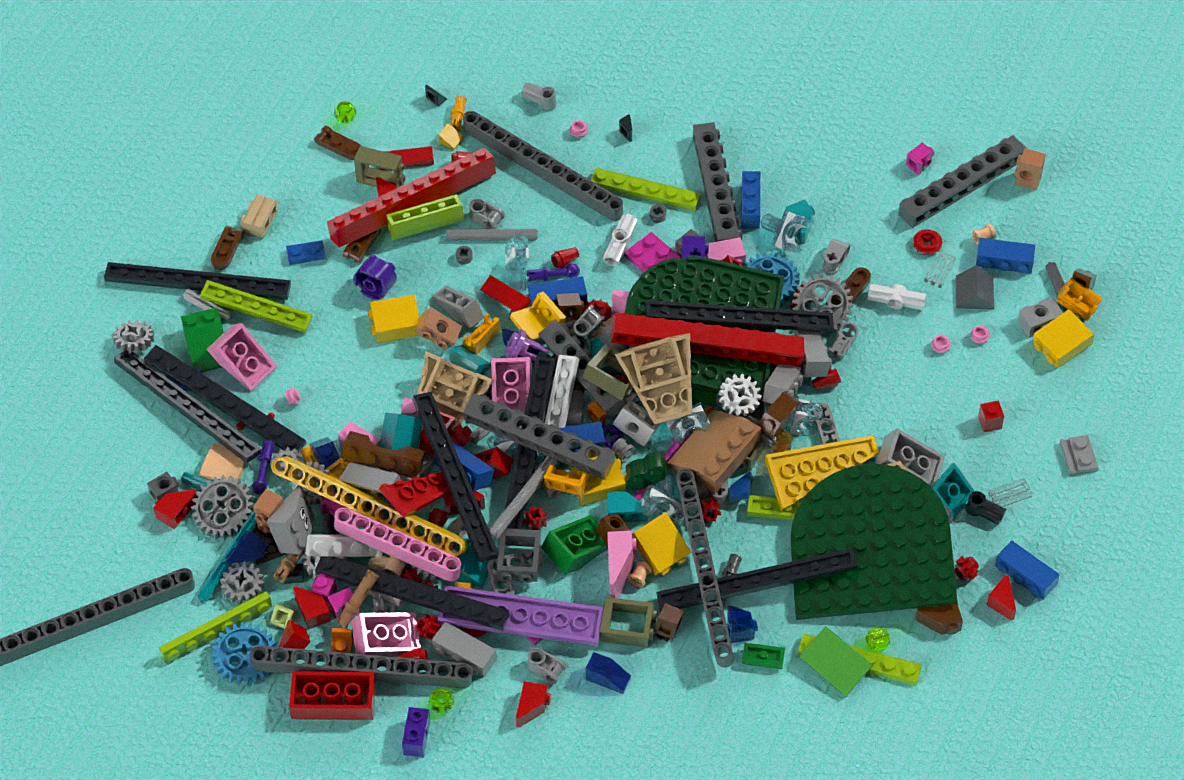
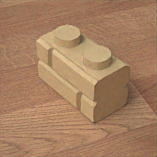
[241,195,278,238]

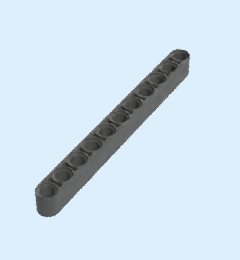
[463,111,623,221]
[676,468,734,668]
[0,568,195,666]
[250,646,473,688]

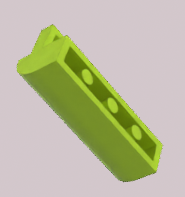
[386,194,464,241]

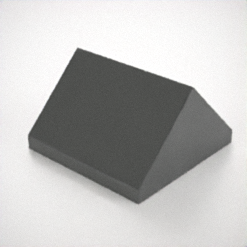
[956,265,994,309]

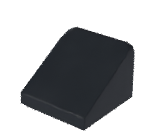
[425,85,447,106]
[619,114,632,142]
[321,513,340,535]
[284,563,304,584]

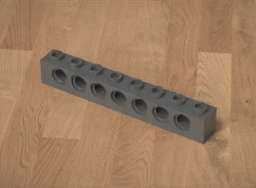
[693,122,742,242]
[898,135,1027,228]
[463,393,615,480]

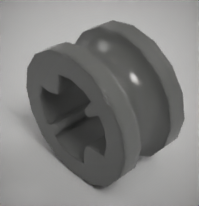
[650,204,666,223]
[456,246,473,264]
[372,597,385,613]

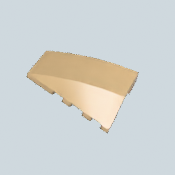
[615,333,692,424]
[417,351,494,437]

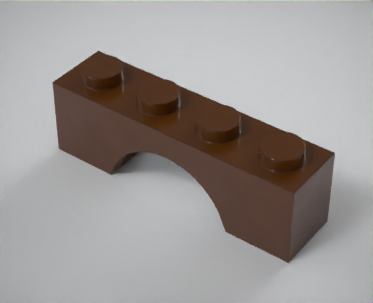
[341,431,425,478]

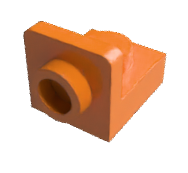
[330,627,353,653]

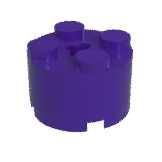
[353,255,397,300]

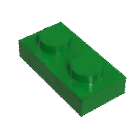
[742,643,785,669]

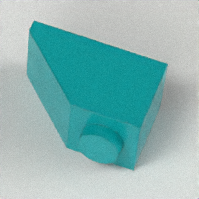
[785,199,815,245]
[607,491,648,522]

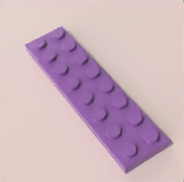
[438,585,604,646]

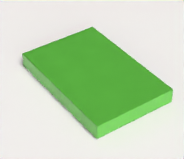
[799,626,873,697]

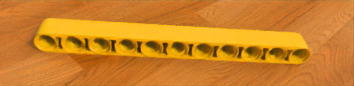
[271,456,468,556]

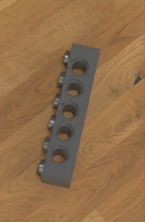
[538,319,627,418]

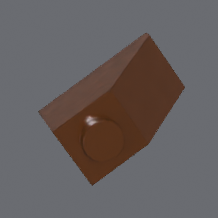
[1072,268,1097,291]
[758,391,800,438]
[916,604,963,635]

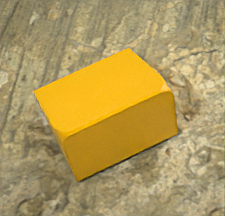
[438,123,464,150]

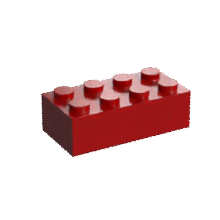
[289,671,376,720]

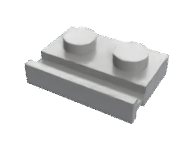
[1060,435,1098,476]

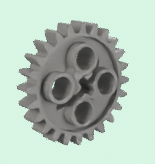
[792,273,854,334]
[191,475,255,539]

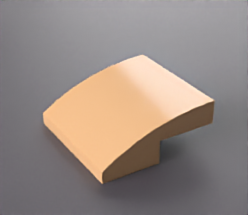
[199,443,246,481]

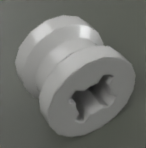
[611,438,635,462]

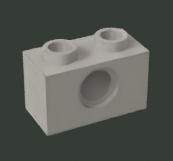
[1018,298,1063,338]

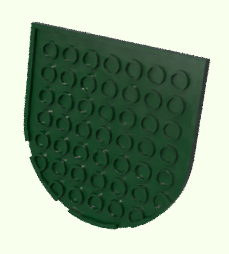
[624,256,784,404]
[791,464,958,620]

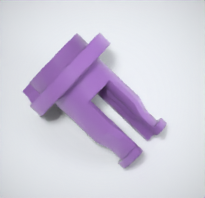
[505,329,549,361]

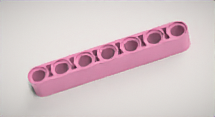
[334,508,461,581]

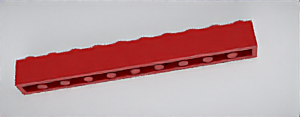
[327,148,496,248]
[611,313,804,367]

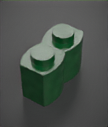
[626,451,668,490]

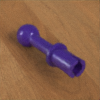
[526,264,580,282]
[252,440,275,495]

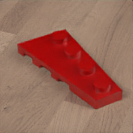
[379,472,450,518]

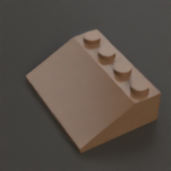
[667,410,761,494]

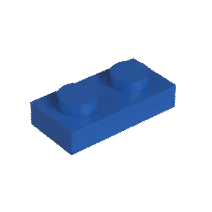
[286,240,326,265]

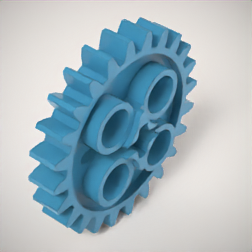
[744,252,800,305]
[211,622,277,686]

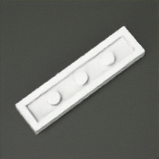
[545,355,579,428]
[305,535,383,557]

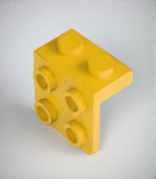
[510,291,566,341]

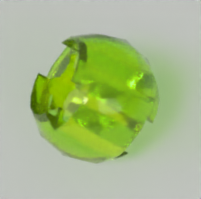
[334,101,357,123]
[866,627,891,652]
[428,688,454,714]

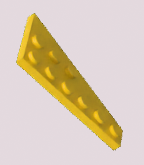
[764,435,879,511]

